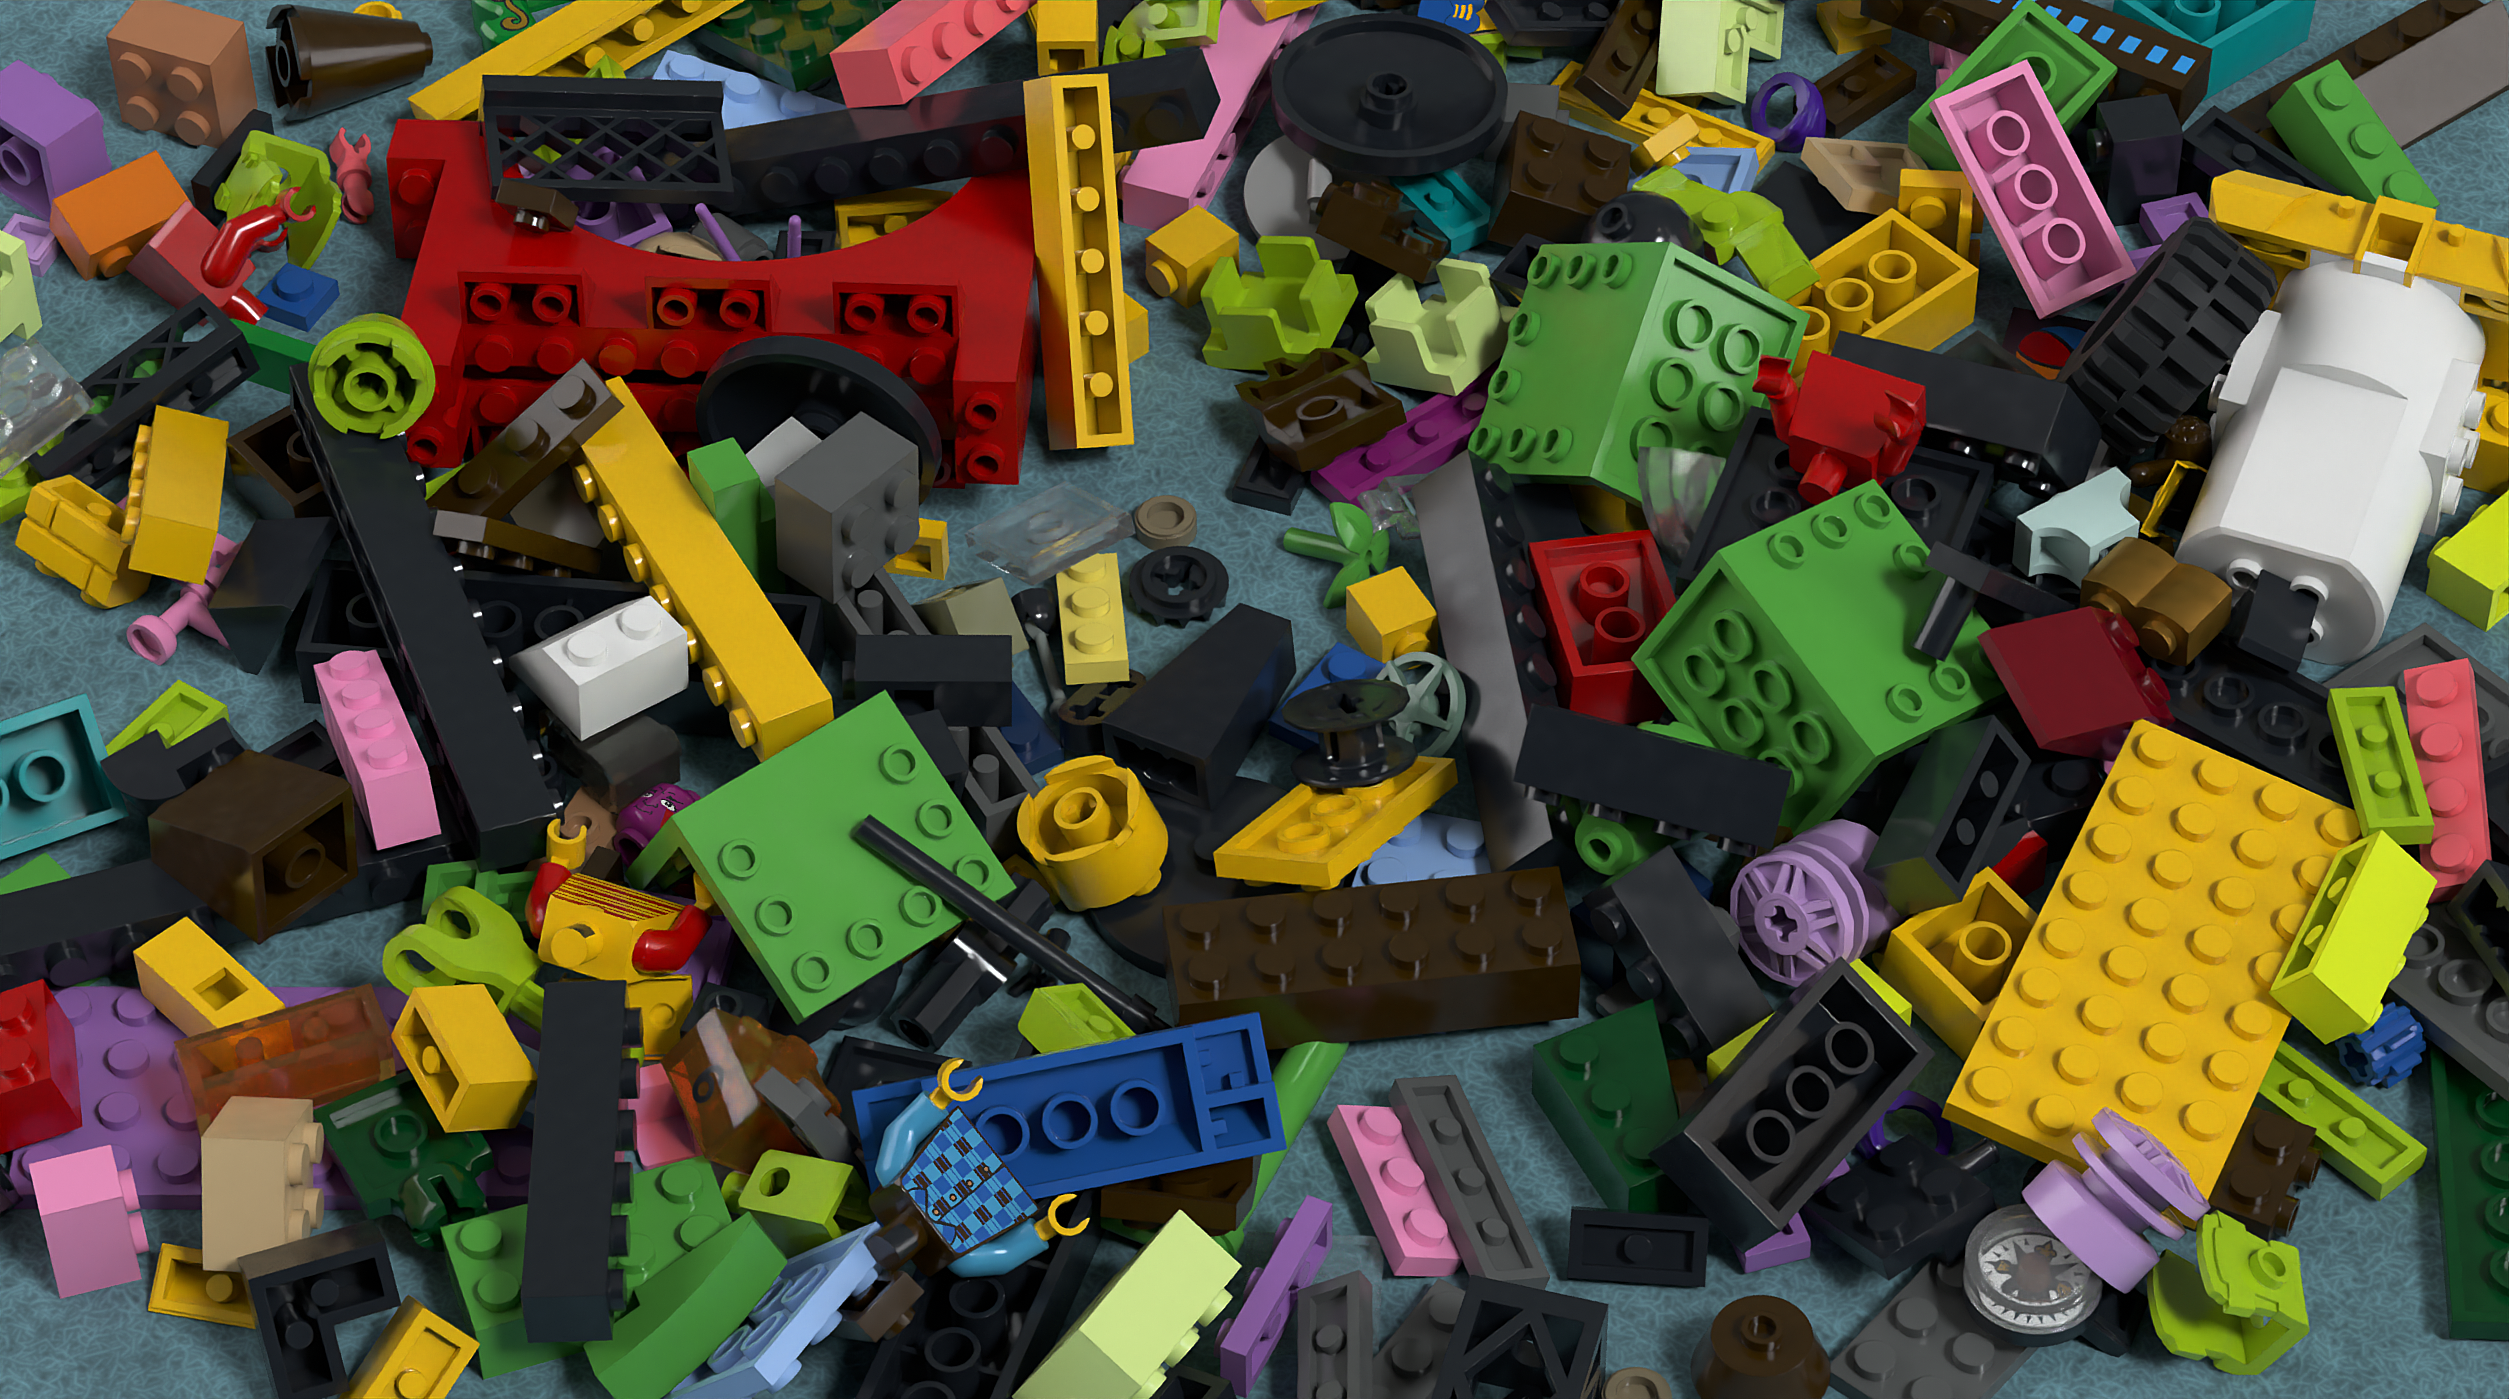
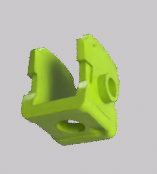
[214,130,343,270]
[2147,1210,2310,1375]

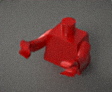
[125,186,316,327]
[1752,350,1926,505]

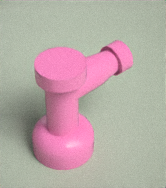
[126,582,231,665]

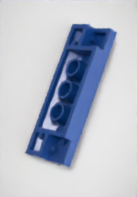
[851,1012,1287,1227]

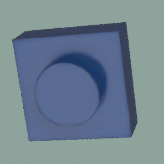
[257,263,340,332]

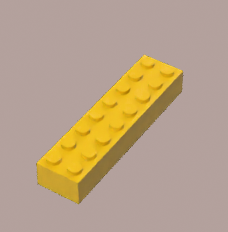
[1568,208,1979,535]

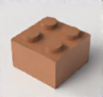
[106,0,258,149]

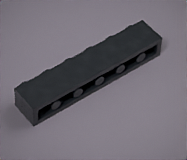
[521,980,644,1343]

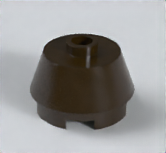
[1690,1295,1831,1399]

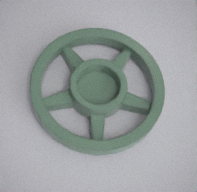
[1375,651,1466,758]

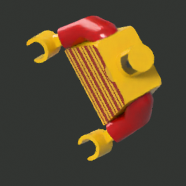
[525,819,724,984]

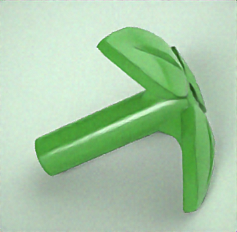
[1283,502,1390,609]

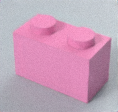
[29,1144,150,1299]

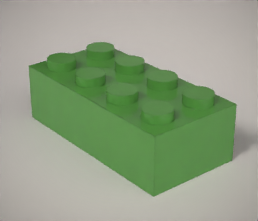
[440,1154,732,1380]

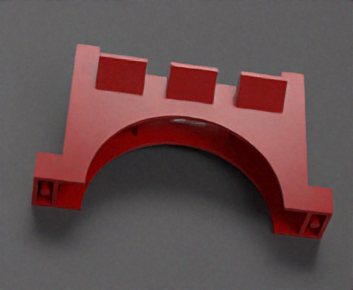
[386,119,1041,489]

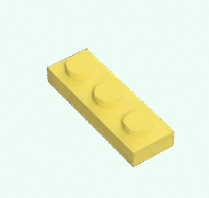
[1054,551,1129,685]

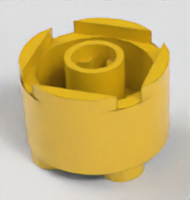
[1017,755,1168,912]

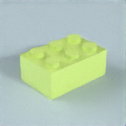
[1011,1209,1242,1399]

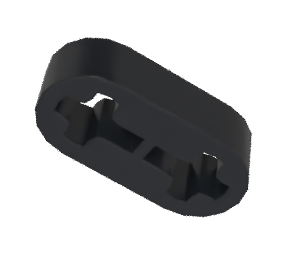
[1058,669,1147,753]

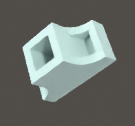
[2012,467,2140,589]

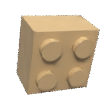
[201,1096,324,1272]

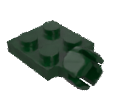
[313,1070,495,1252]

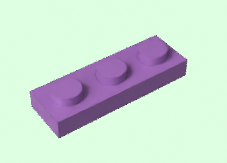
[1213,1195,1332,1398]

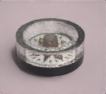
[1962,1203,2104,1347]

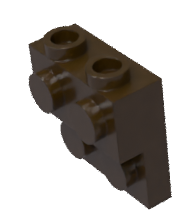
[1315,180,1460,284]
[2182,1106,2323,1242]

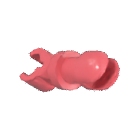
[329,127,375,225]

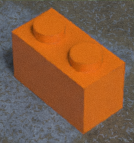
[49,150,193,281]

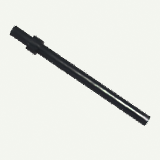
[854,814,1173,1035]

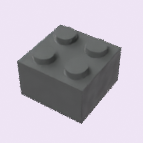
[774,411,920,604]

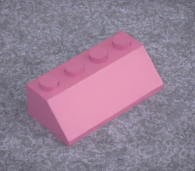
[1929,59,2137,320]

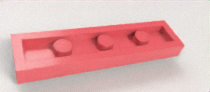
[2404,658,2492,904]

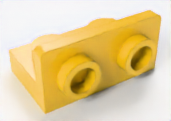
[1897,168,1984,269]

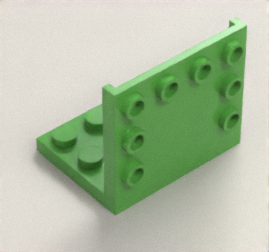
[1468,242,1810,535]
[1631,479,2010,837]
[624,690,1017,1025]

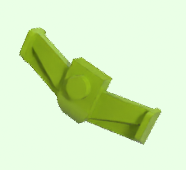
[1631,165,1821,301]

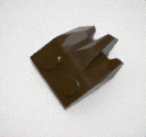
[1234,348,1407,473]
[1101,1154,1262,1237]

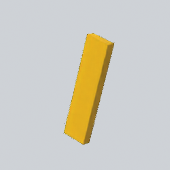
[1551,61,1776,176]

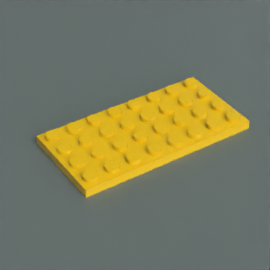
[1941,719,2363,1230]

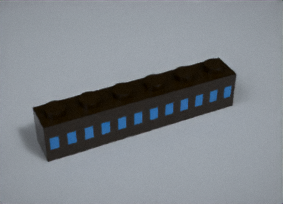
[1860,0,2213,127]

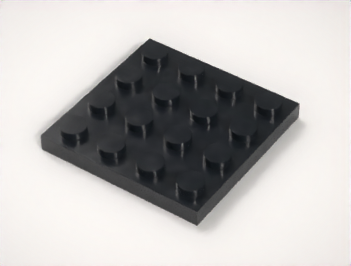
[1675,405,1995,596]

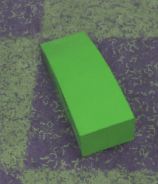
[687,437,786,594]
[583,1211,788,1399]

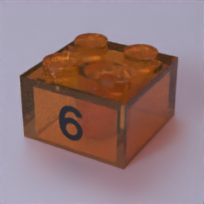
[660,1007,843,1175]

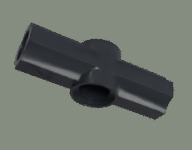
[890,872,1056,1054]

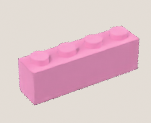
[313,649,441,850]

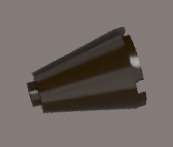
[265,4,433,121]

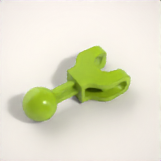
[382,886,645,1068]

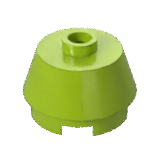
[308,313,435,439]

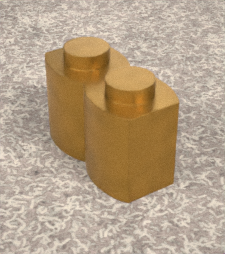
[2080,537,2232,666]

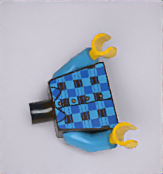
[868,1058,1089,1278]

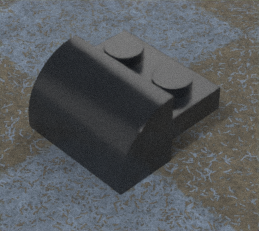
[99,717,254,821]

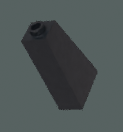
[1101,603,1297,811]

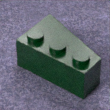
[1532,999,1688,1213]

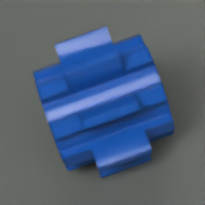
[2335,1001,2427,1089]

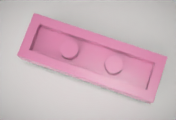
[1327,1104,1462,1277]

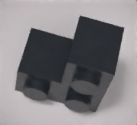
[237,1219,402,1399]

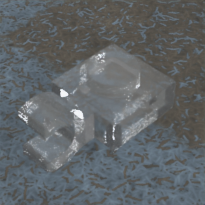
[1357,473,1431,540]

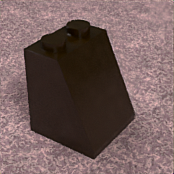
[148,749,358,945]

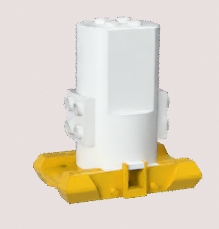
[2174,169,2509,666]

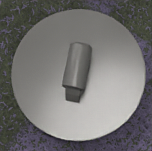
[1243,135,1391,264]

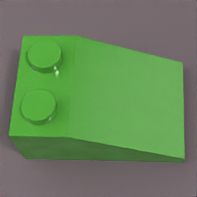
[1908,0,2117,197]

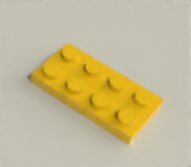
[1213,756,1458,891]

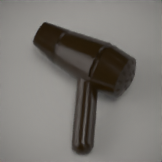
[2127,414,2213,533]

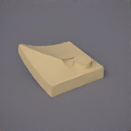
[1800,137,1929,216]

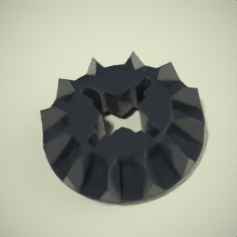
[1129,546,1229,629]

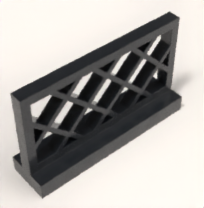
[477,75,734,205]

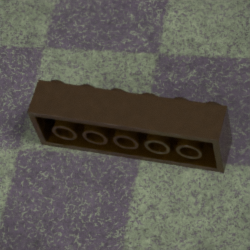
[1162,866,1581,1050]

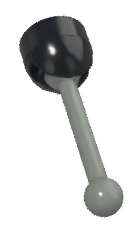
[1011,588,1068,723]

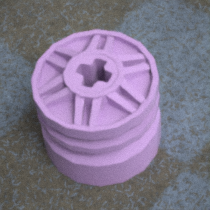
[1730,819,1907,987]
[2021,1107,2211,1294]

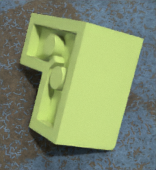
[1655,0,1785,105]

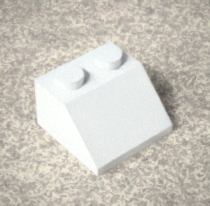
[509,595,689,741]

